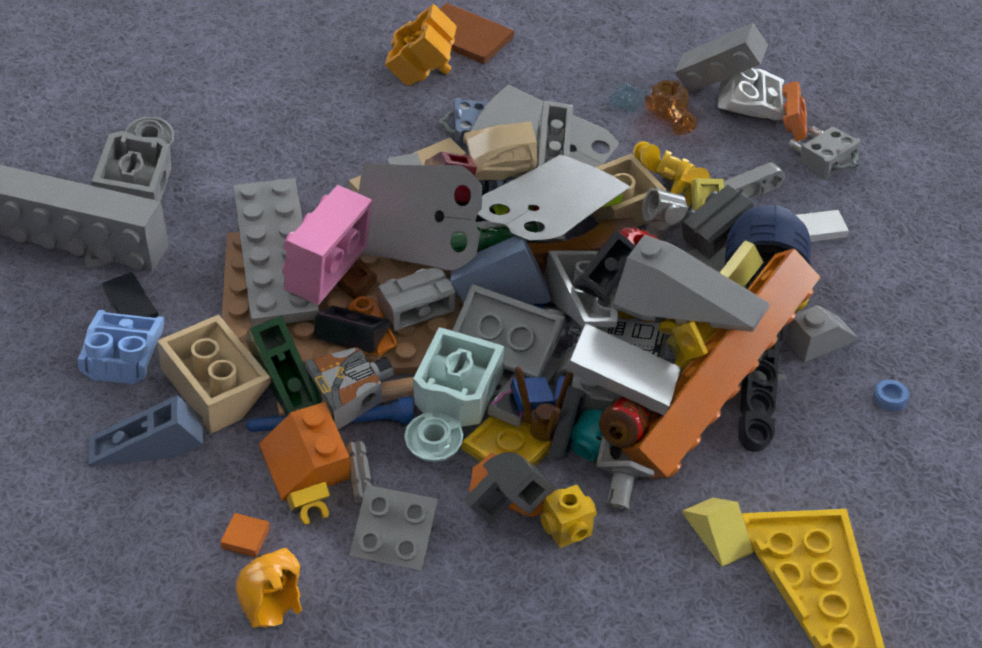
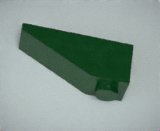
[244,315,322,416]

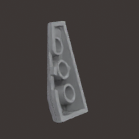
[613,234,769,332]
[544,251,619,327]

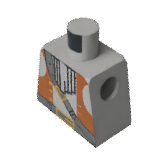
[305,347,394,430]

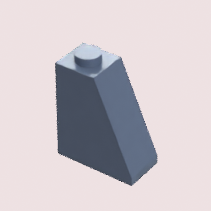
[448,235,552,304]

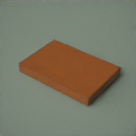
[440,3,514,64]

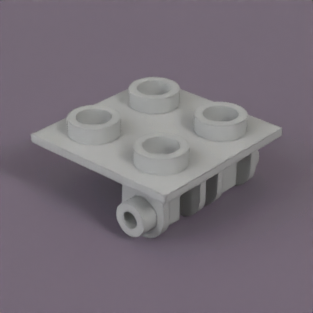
[349,485,438,570]

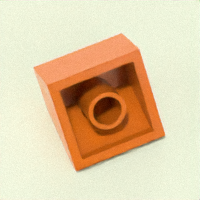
[259,402,350,501]

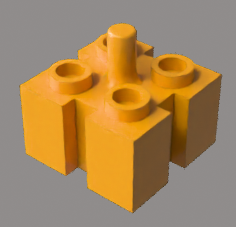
[385,4,457,85]

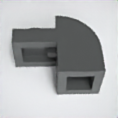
[464,452,555,524]

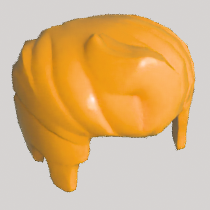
[235,547,302,628]

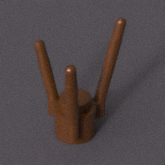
[515,366,574,441]

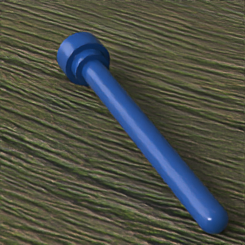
[246,396,414,432]

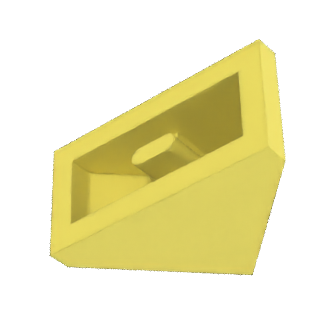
[682,498,753,567]

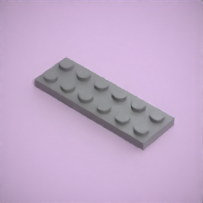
[233,178,319,327]

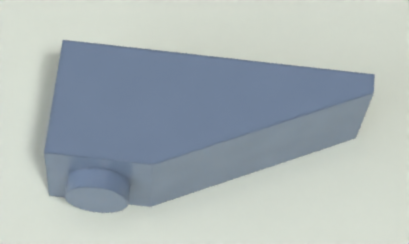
[88,395,203,466]

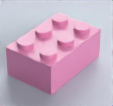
[282,185,372,305]

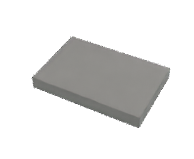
[453,284,567,378]
[566,324,681,415]

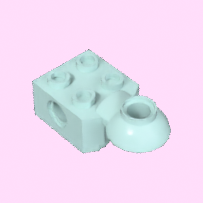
[404,327,504,463]

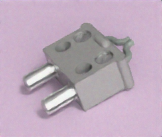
[789,126,860,179]

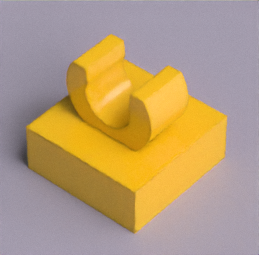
[287,482,330,525]

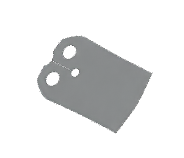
[471,84,619,167]
[477,154,631,241]
[358,163,482,270]

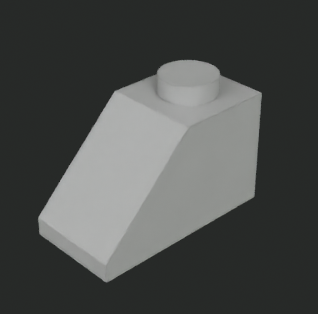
[785,305,858,362]

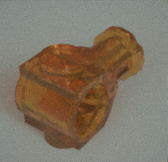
[645,80,697,136]

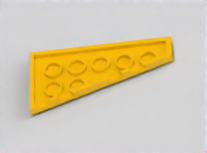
[742,509,885,648]

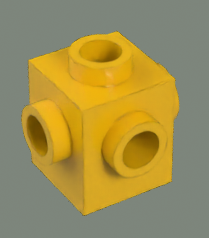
[540,484,597,548]

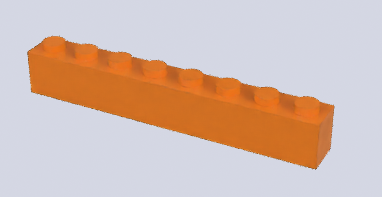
[622,248,821,479]

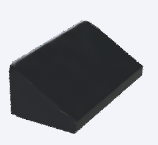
[572,230,636,301]
[314,305,391,353]

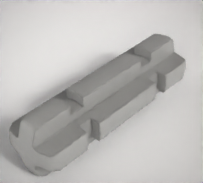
[346,441,372,504]

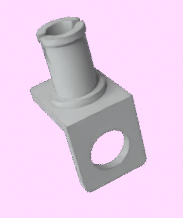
[596,429,654,510]

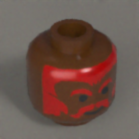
[599,396,651,448]

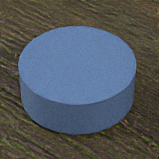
[873,380,909,411]

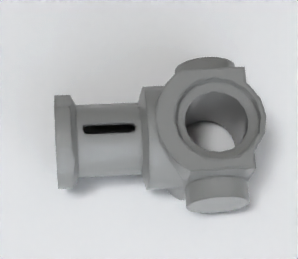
[642,188,688,241]

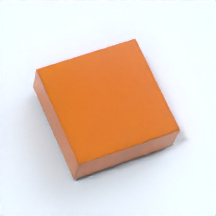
[220,513,270,557]

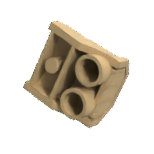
[463,122,537,180]

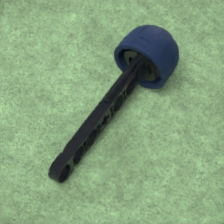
[724,205,811,452]

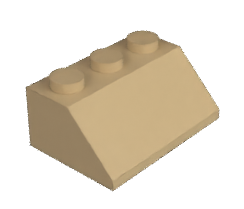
[157,314,271,434]

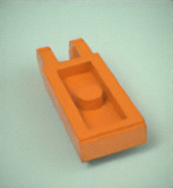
[782,81,807,142]

